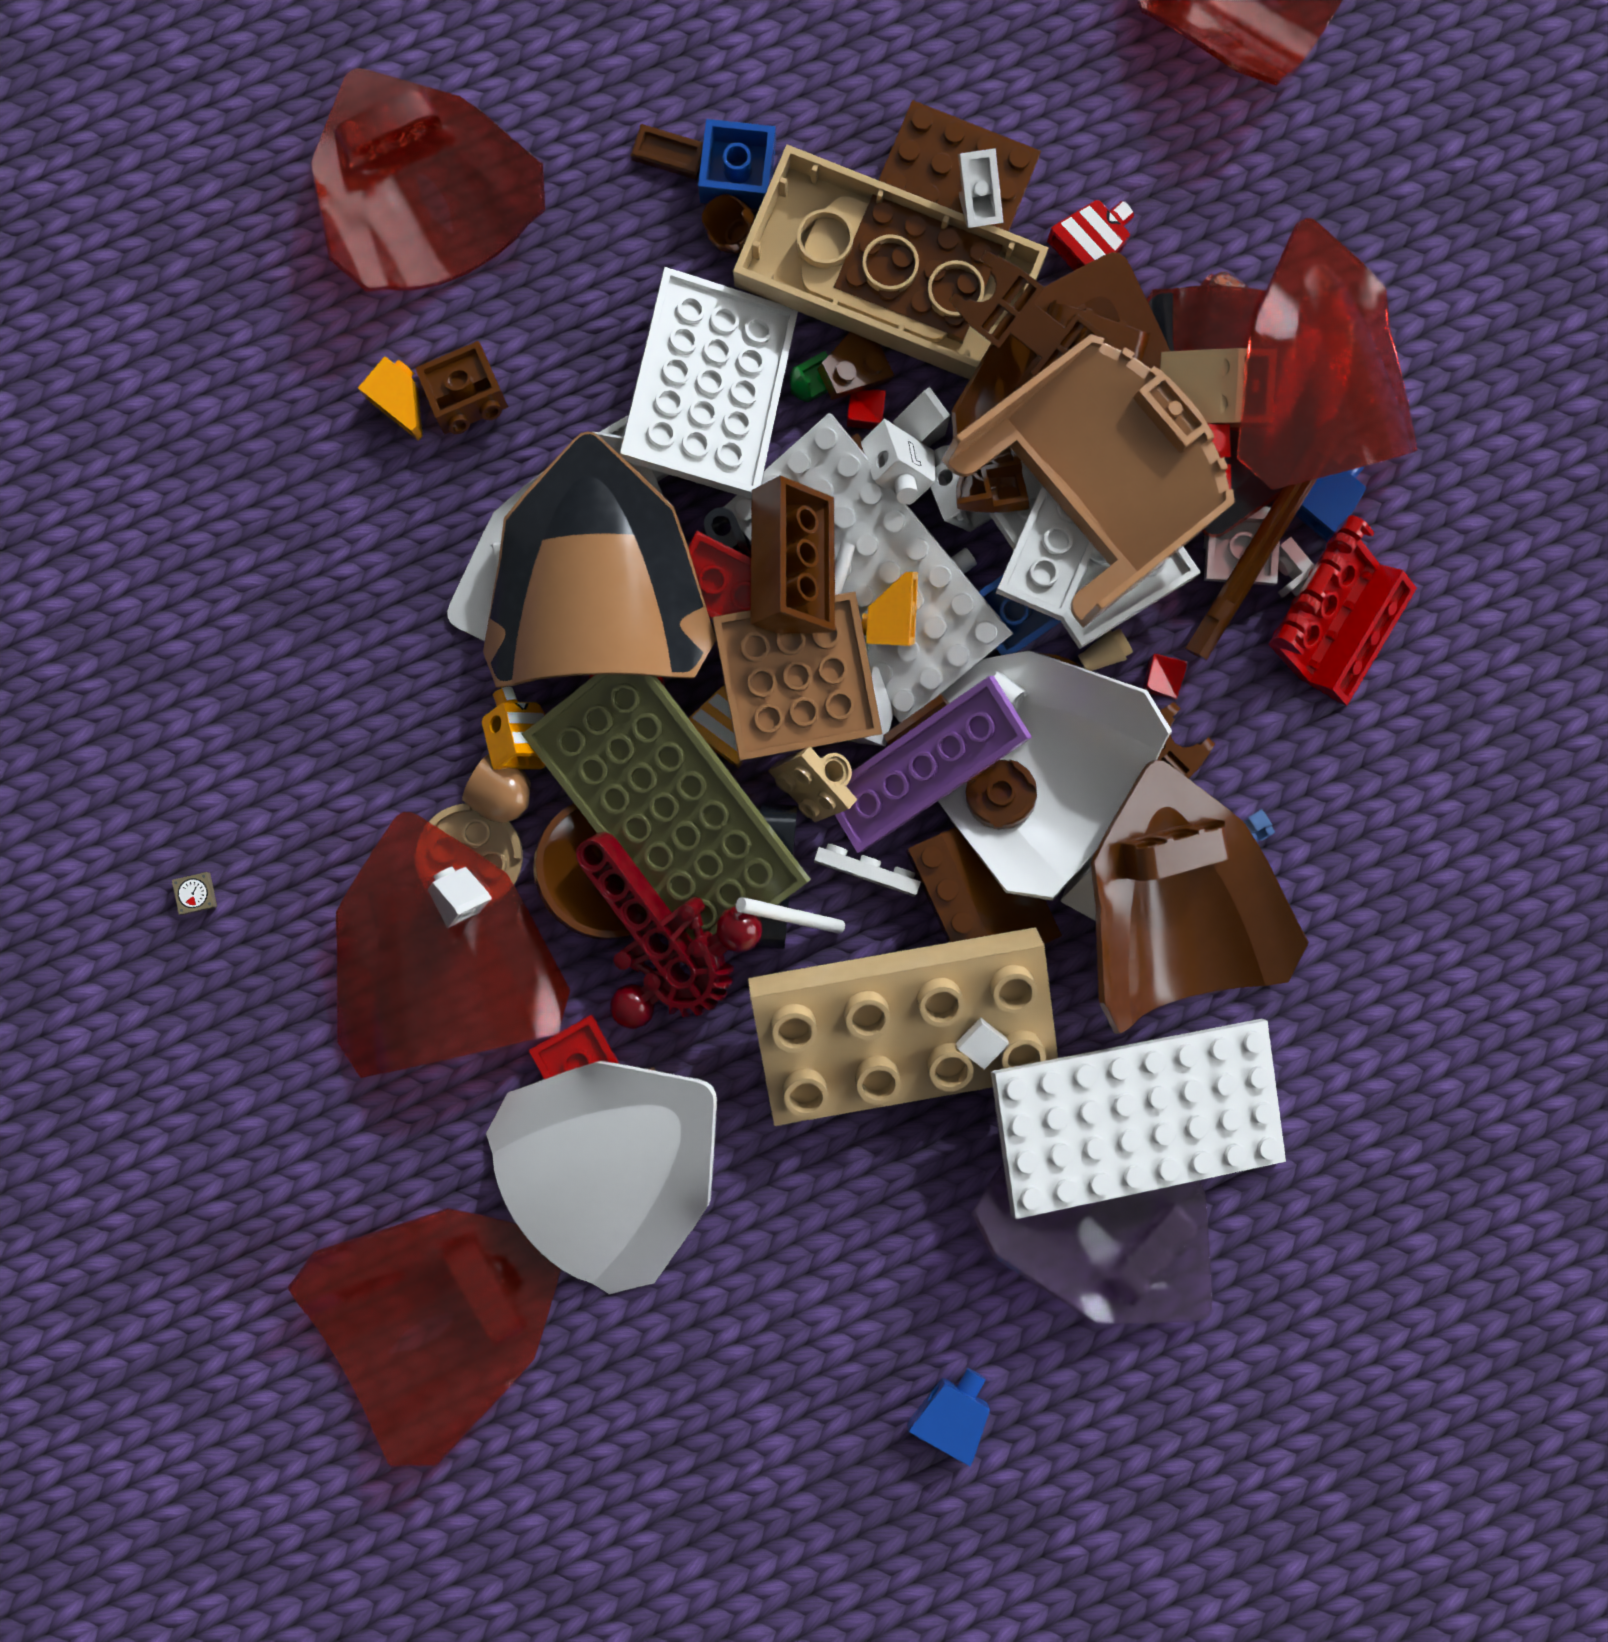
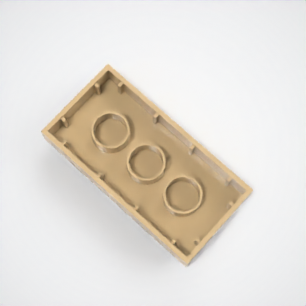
[748,927,1058,1126]

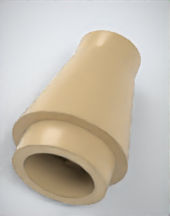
[1078,628,1133,671]

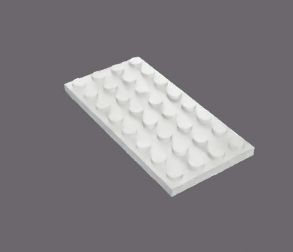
[723,413,1013,723]
[991,1019,1286,1219]

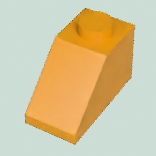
[358,356,423,441]
[861,572,918,646]

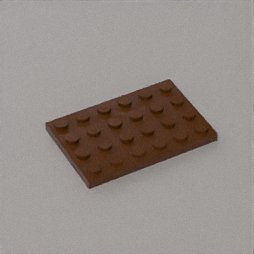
[834,100,1041,344]

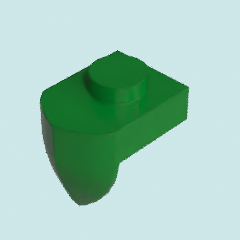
[790,351,828,402]

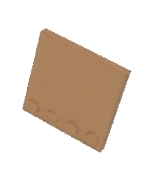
[712,591,882,761]

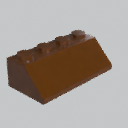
[751,475,835,634]

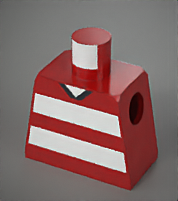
[1047,200,1134,271]

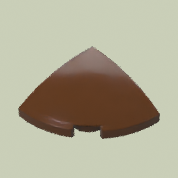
[956,447,1030,513]

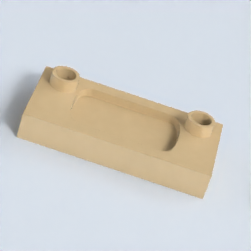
[733,144,1048,379]

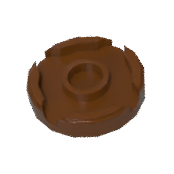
[965,759,1037,830]

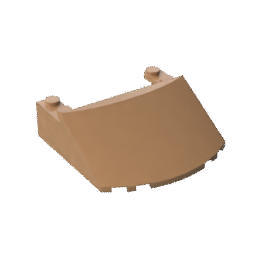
[941,334,1235,628]

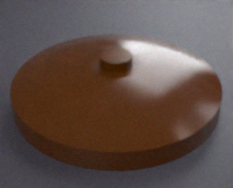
[533,803,647,940]

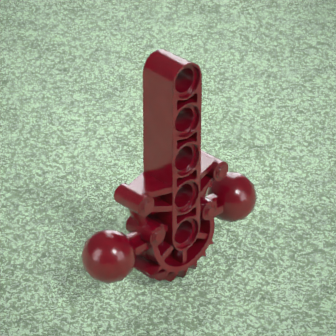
[576,832,762,1029]

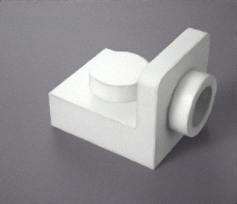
[1278,537,1315,598]

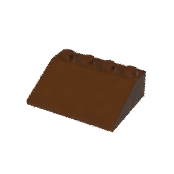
[906,827,1062,944]

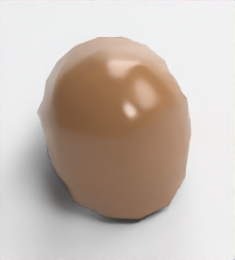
[462,754,531,823]

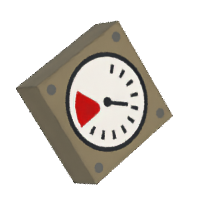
[172,872,217,915]

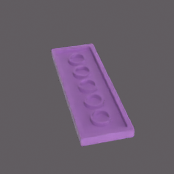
[835,676,1032,853]

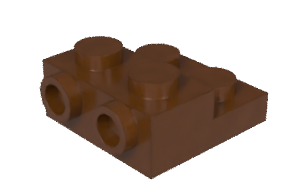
[415,340,508,435]

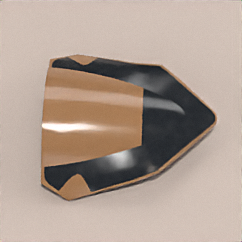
[483,431,716,688]

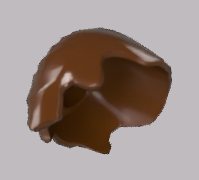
[701,193,756,254]

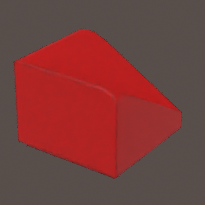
[847,390,886,430]
[1142,654,1188,699]

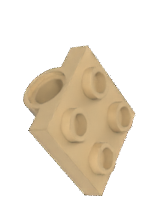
[768,746,857,822]

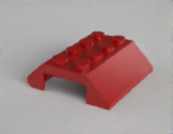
[1268,515,1417,706]

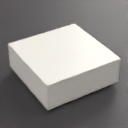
[956,1017,1009,1070]

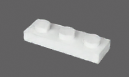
[814,844,921,897]

